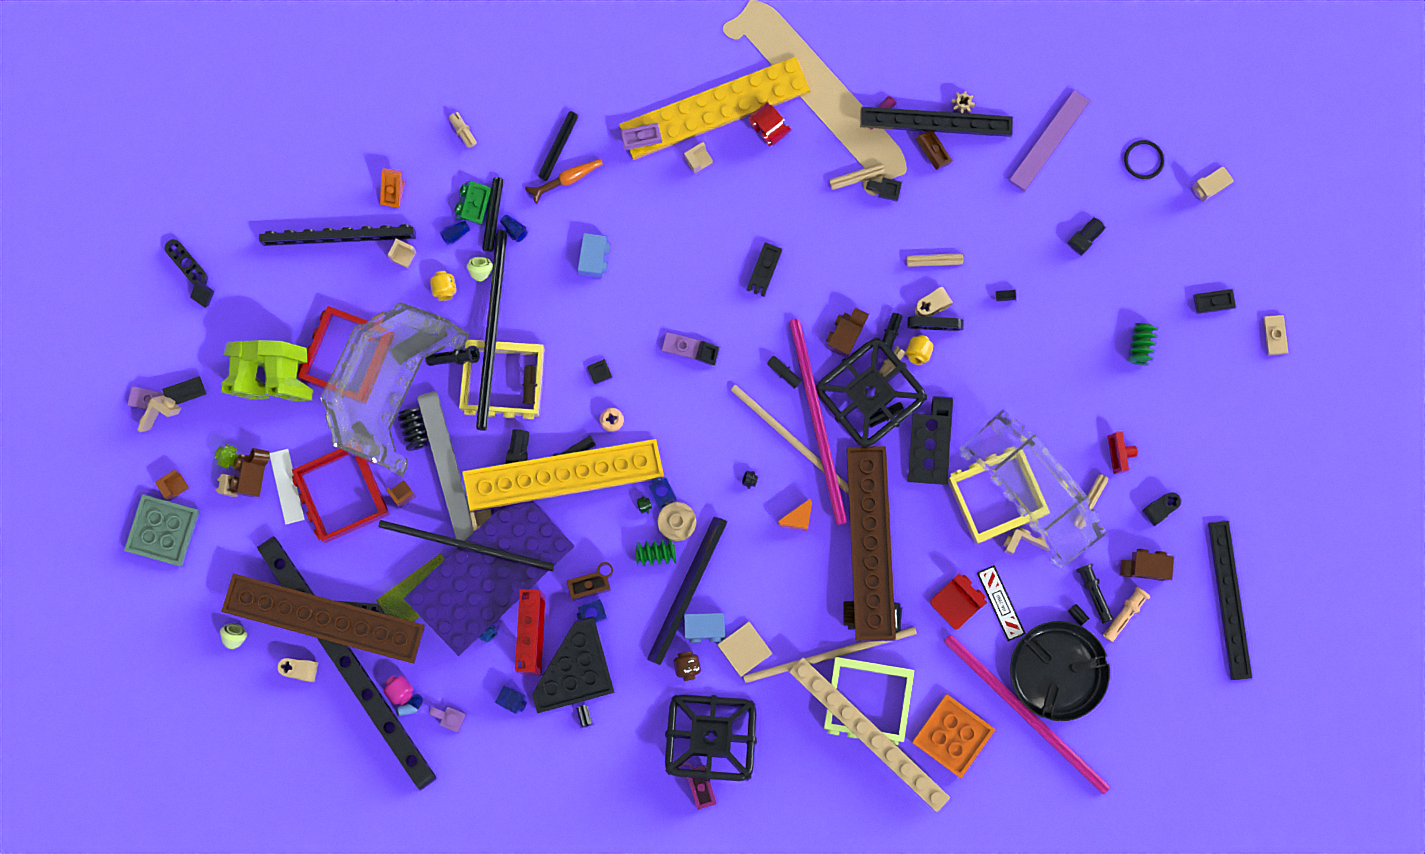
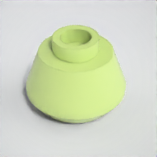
[466,257,493,281]
[220,623,247,649]

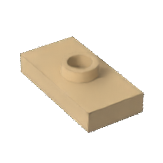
[1263,315,1289,356]

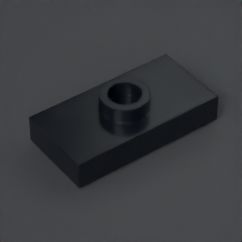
[1193,289,1236,314]
[162,376,207,405]

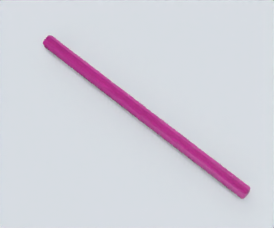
[789,319,847,525]
[944,635,1110,794]

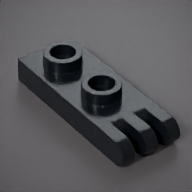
[746,242,783,297]

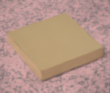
[717,622,773,677]

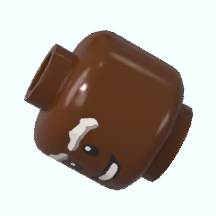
[673,651,701,681]

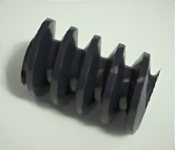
[398,408,429,451]

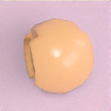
[599,408,624,432]

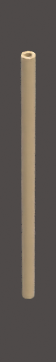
[731,385,848,494]
[743,627,917,683]

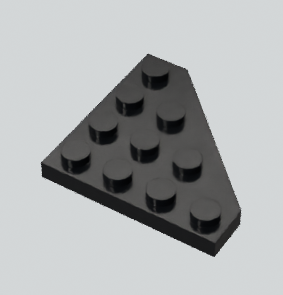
[532,616,615,714]

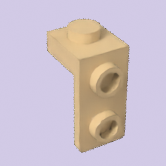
[1192,167,1234,203]
[137,395,181,432]
[1003,528,1052,555]

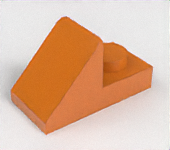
[380,168,405,208]

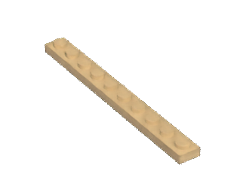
[789,658,951,813]

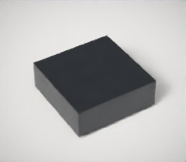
[190,280,215,308]
[696,341,720,366]
[587,359,613,385]

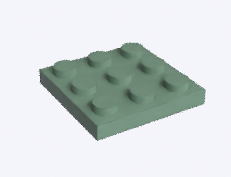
[124,494,200,567]

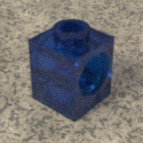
[649,477,677,509]
[576,599,608,623]
[494,685,528,714]

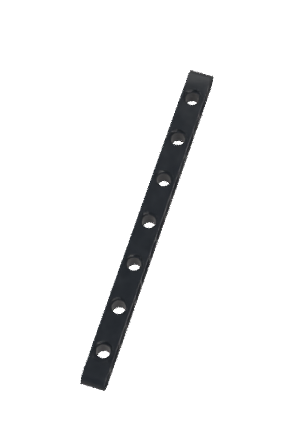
[257,536,437,791]

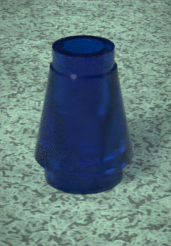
[500,214,528,242]
[440,221,470,245]

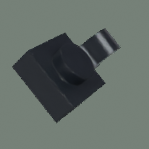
[866,177,902,202]

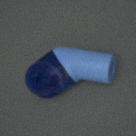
[396,694,423,717]

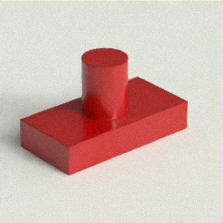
[1107,432,1138,474]

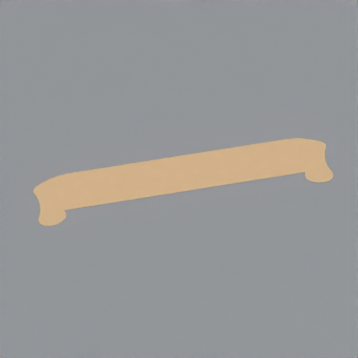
[723,0,907,195]

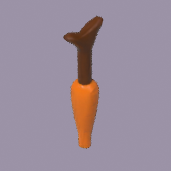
[525,158,603,204]

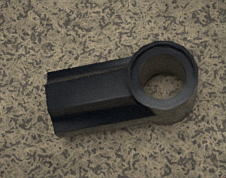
[1067,217,1106,256]
[505,429,530,464]

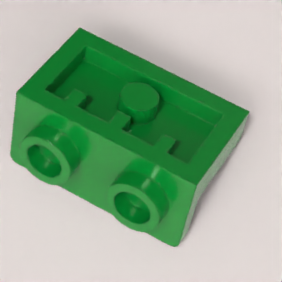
[454,181,491,225]

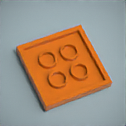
[912,694,996,779]

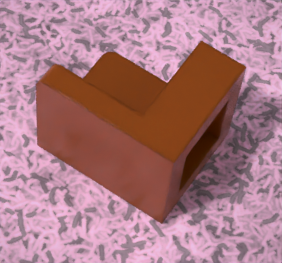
[155,470,189,501]
[386,480,416,508]

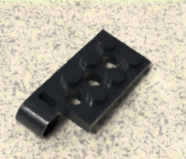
[907,396,953,485]

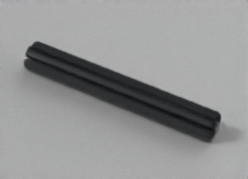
[538,111,578,181]
[482,177,503,252]

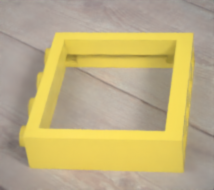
[459,339,545,420]
[948,447,1050,545]

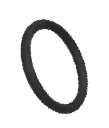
[1124,140,1165,179]

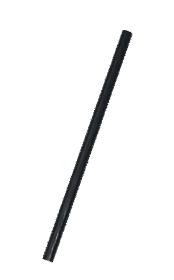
[378,520,555,572]

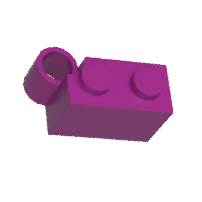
[678,763,717,810]

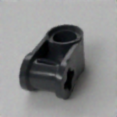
[1142,492,1181,526]

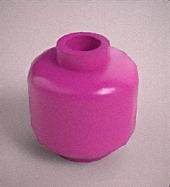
[383,675,413,706]

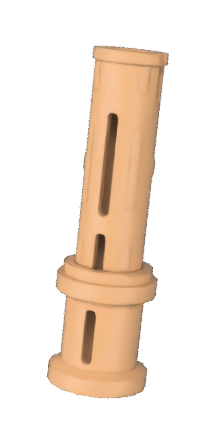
[1103,586,1150,643]

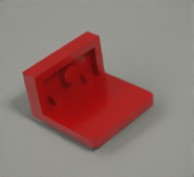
[930,573,987,630]

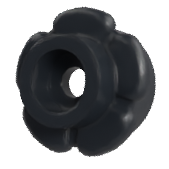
[742,470,758,489]

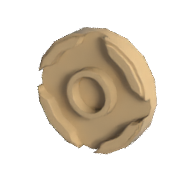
[657,502,697,542]

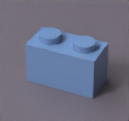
[578,233,610,278]
[684,613,725,643]

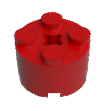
[748,101,792,147]

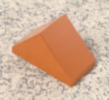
[777,499,812,531]

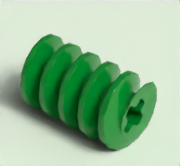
[1128,323,1158,366]
[636,539,676,567]

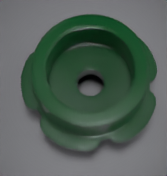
[636,495,652,514]

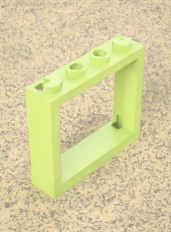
[824,657,915,745]

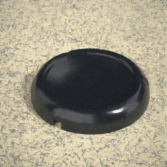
[1010,621,1110,721]

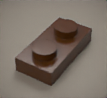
[916,132,953,170]

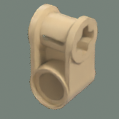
[915,287,953,317]
[278,658,318,682]

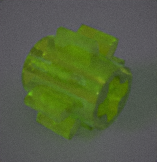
[214,443,239,469]

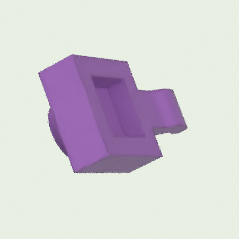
[429,707,466,733]

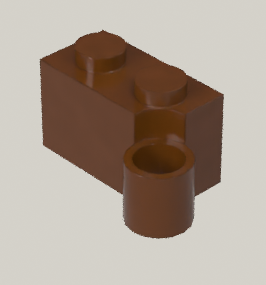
[825,307,869,358]
[230,448,270,498]
[1119,549,1174,581]
[567,562,614,601]

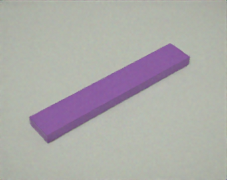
[1009,90,1090,192]

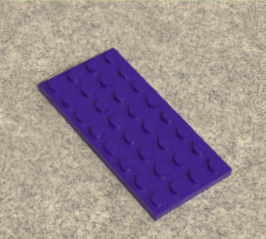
[403,501,575,657]

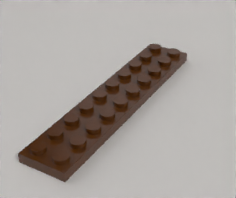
[846,446,896,642]
[221,573,426,664]

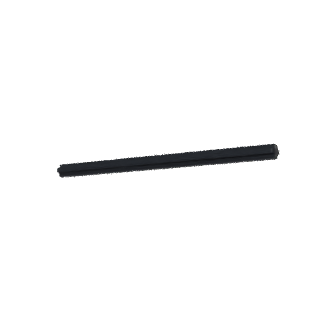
[476,230,507,431]

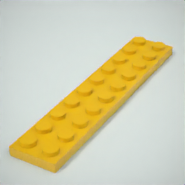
[619,56,810,160]
[462,439,664,511]

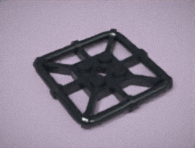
[815,337,927,448]
[665,694,757,781]

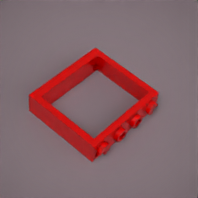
[297,306,395,405]
[291,441,390,543]
[515,589,546,675]

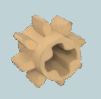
[951,91,975,113]

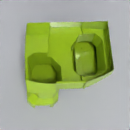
[221,340,313,402]

